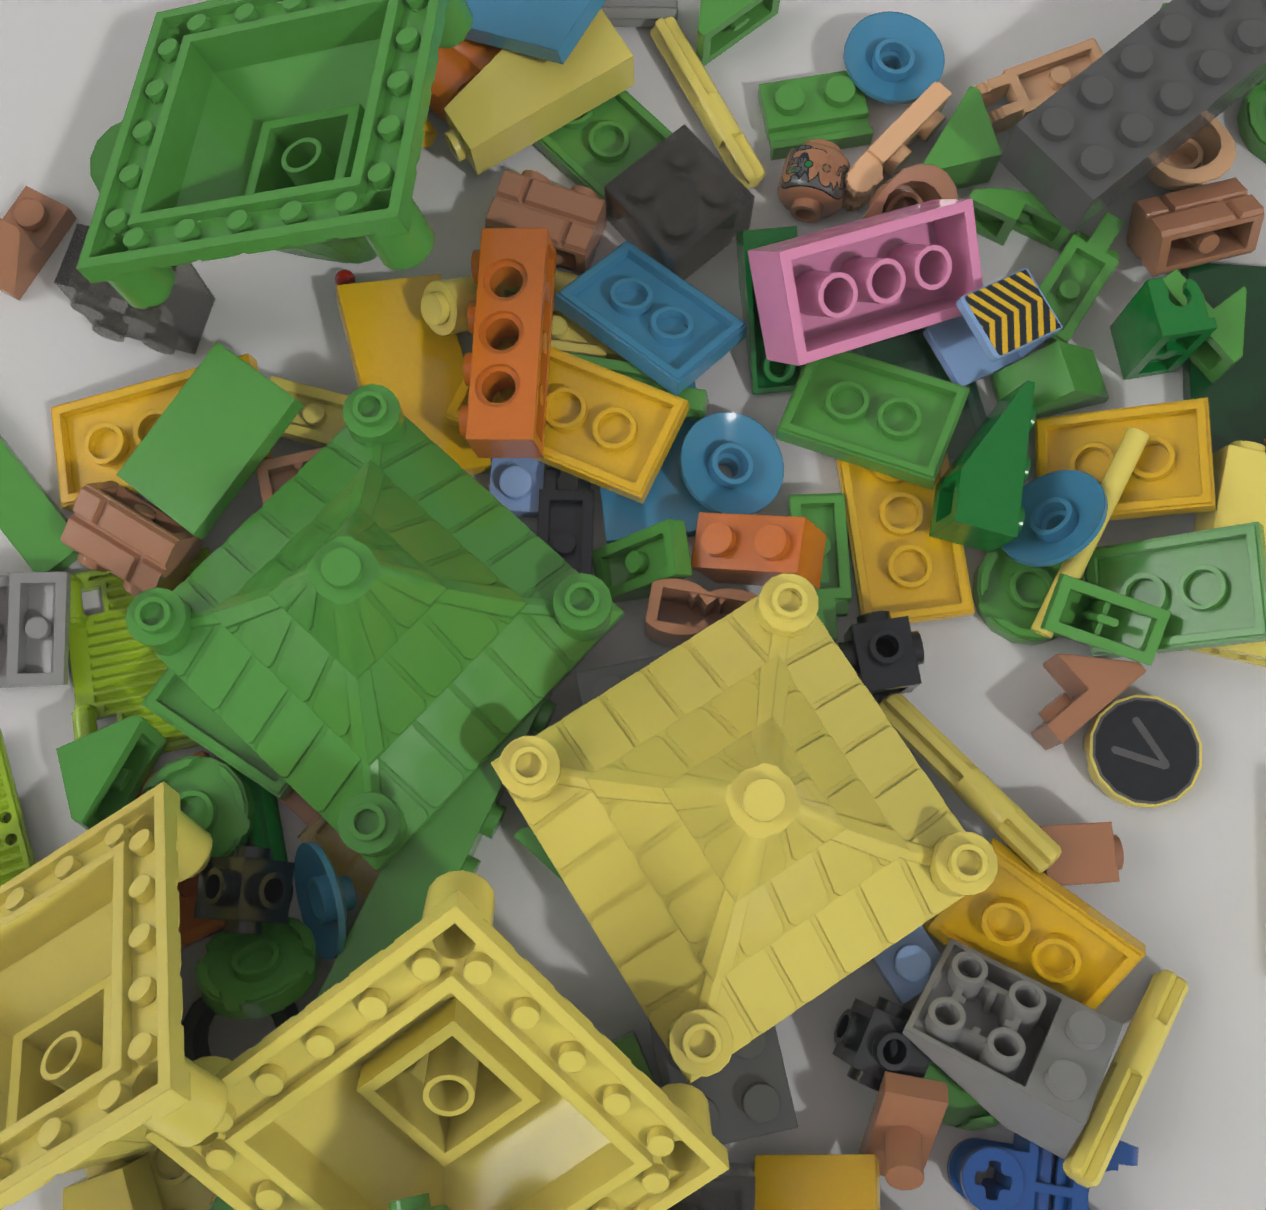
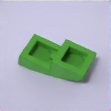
[969,188,1071,252]

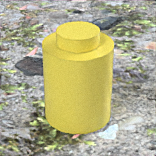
[421,275,505,336]

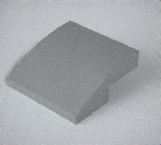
[0,571,71,688]

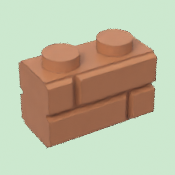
[485,170,607,274]
[1127,177,1265,276]
[60,481,204,596]

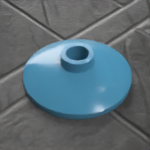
[843,11,945,105]
[679,412,784,515]
[1002,470,1108,567]
[294,841,356,960]

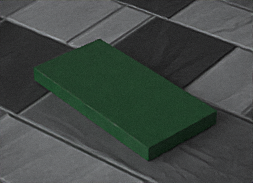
[1181,263,1266,454]

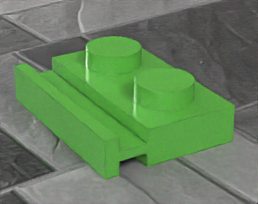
[758,71,874,160]

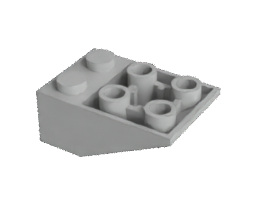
[903,938,1123,1160]

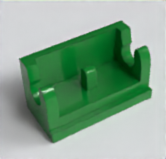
[1110,277,1218,380]

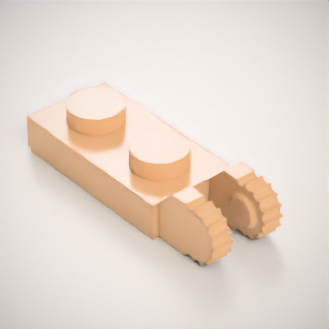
[975,38,1104,133]
[841,81,952,212]

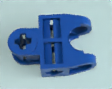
[947,1133,1139,1210]

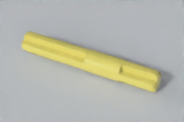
[650,16,766,190]
[879,693,1062,873]
[1063,969,1188,1188]

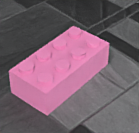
[747,198,983,366]

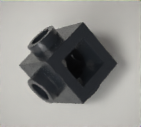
[838,611,924,698]
[193,846,295,935]
[832,996,931,1091]

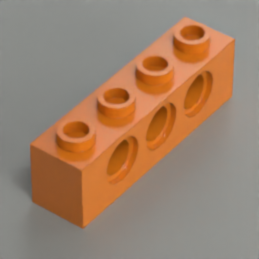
[459,227,557,458]

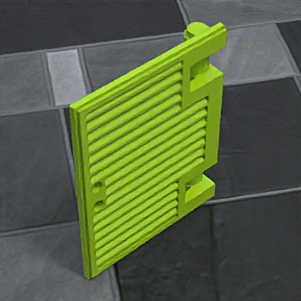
[69,547,210,754]

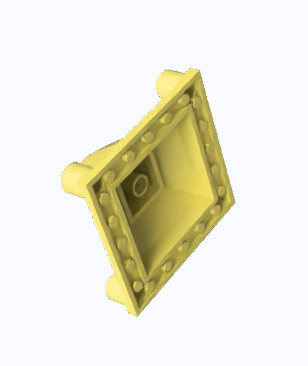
[491,573,998,1084]
[0,781,228,1210]
[145,870,730,1210]

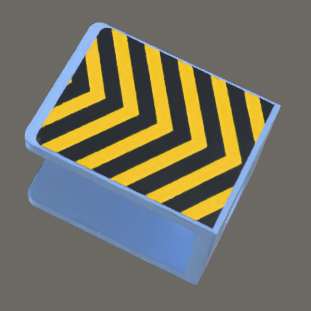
[923,268,1063,387]

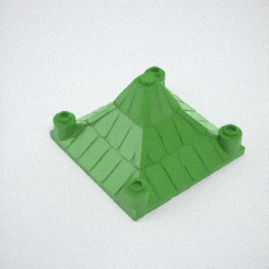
[76,0,473,309]
[125,384,624,872]

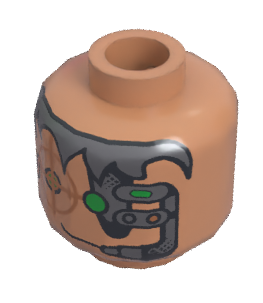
[777,139,850,223]

